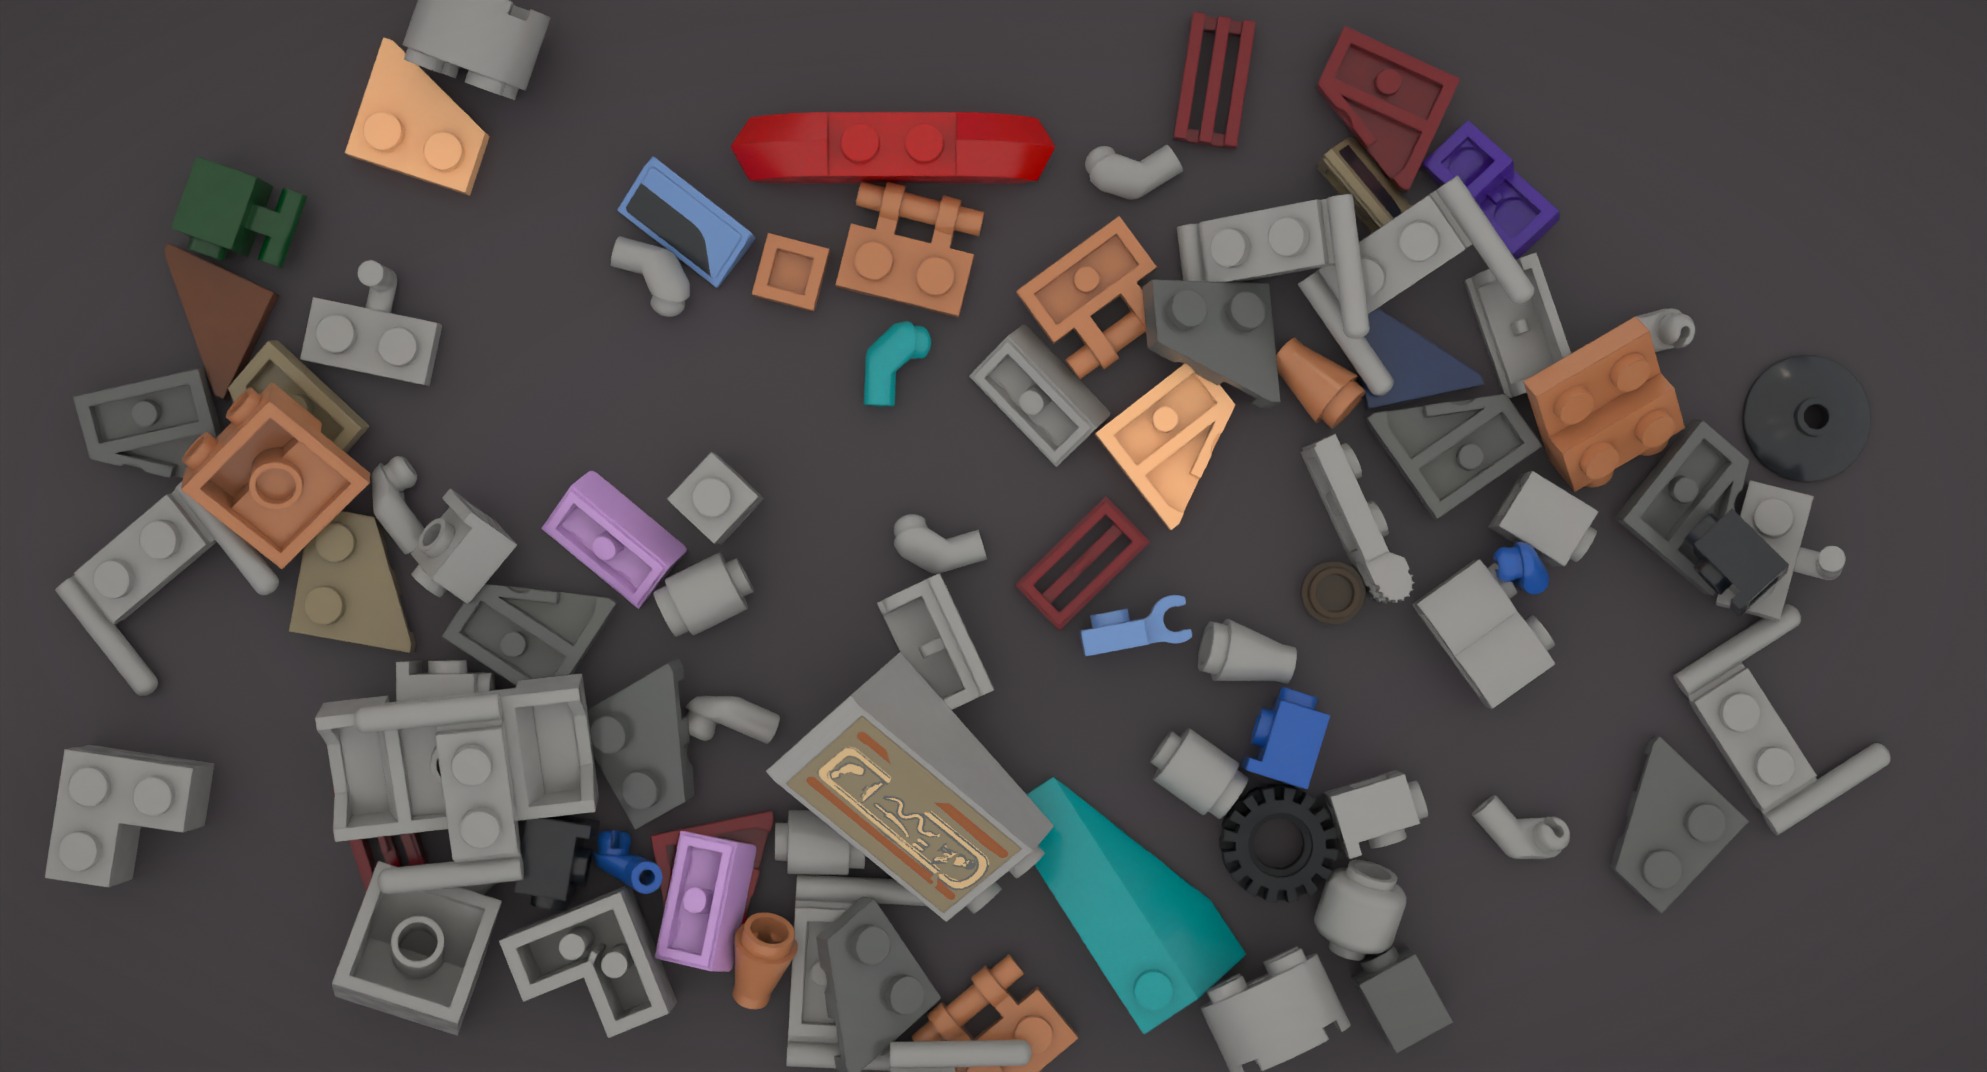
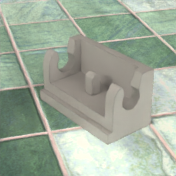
[1464,253,1571,398]
[877,573,994,710]

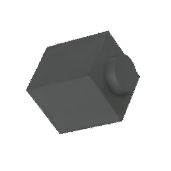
[1351,945,1453,1054]

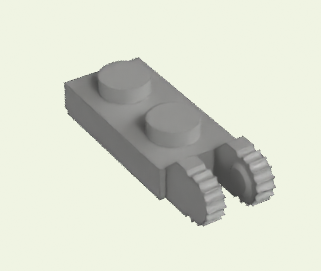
[1300,434,1415,604]

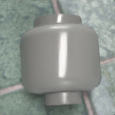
[1314,860,1407,961]

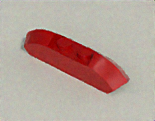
[730,112,1056,183]

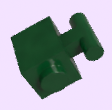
[171,156,308,268]

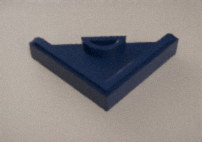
[1358,308,1484,410]

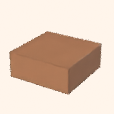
[752,233,831,313]

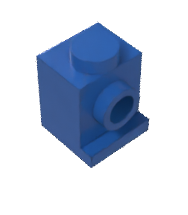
[1240,687,1331,790]

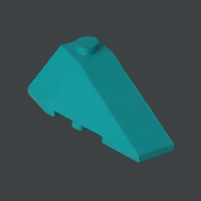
[1026,776,1246,1034]

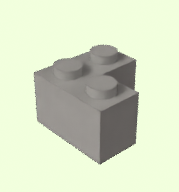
[45,745,215,887]
[499,885,677,1038]

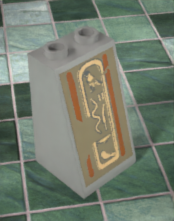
[766,653,1054,922]

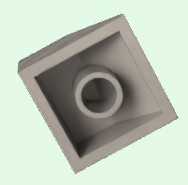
[332,861,502,1036]

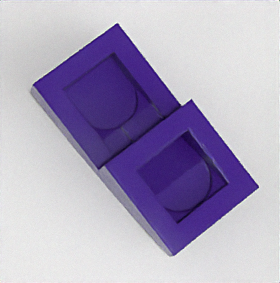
[1422,120,1560,260]

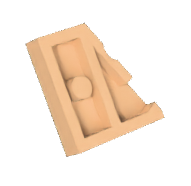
[345,37,490,196]
[1095,364,1235,530]

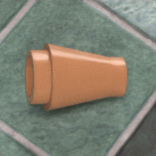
[1276,337,1366,429]
[732,912,798,1009]

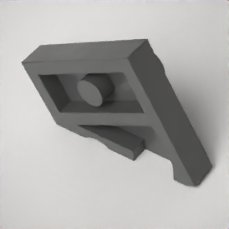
[73,367,222,478]
[1364,394,1542,520]
[1610,735,1749,914]

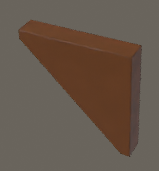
[163,243,279,400]

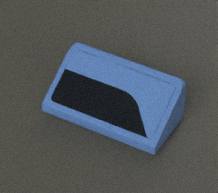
[617,156,756,289]

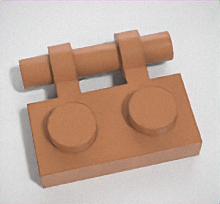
[835,181,985,318]
[1016,216,1157,380]
[911,954,1078,1072]

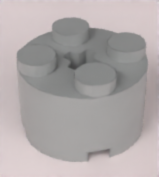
[402,0,551,100]
[1200,946,1351,1072]

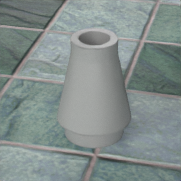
[1198,619,1297,684]

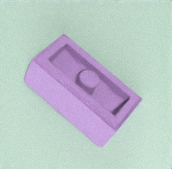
[541,471,687,609]
[655,831,756,972]

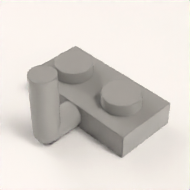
[300,260,442,387]
[1716,480,1846,622]

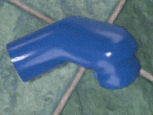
[1493,542,1550,595]
[593,830,663,894]

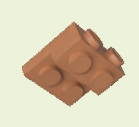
[1523,316,1685,492]
[181,382,370,569]

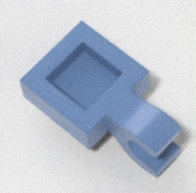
[1079,595,1192,656]

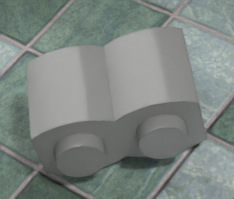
[1412,559,1555,709]

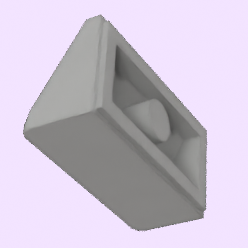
[969,325,1110,467]

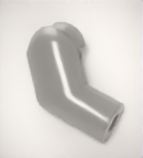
[1085,145,1183,200]
[611,236,690,317]
[894,514,987,574]
[685,696,780,744]
[1472,795,1570,859]

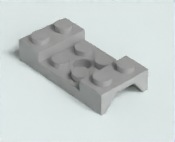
[315,674,599,842]

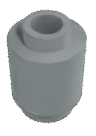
[653,552,754,637]
[1150,728,1249,819]
[775,810,865,875]

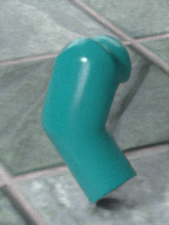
[863,321,932,407]

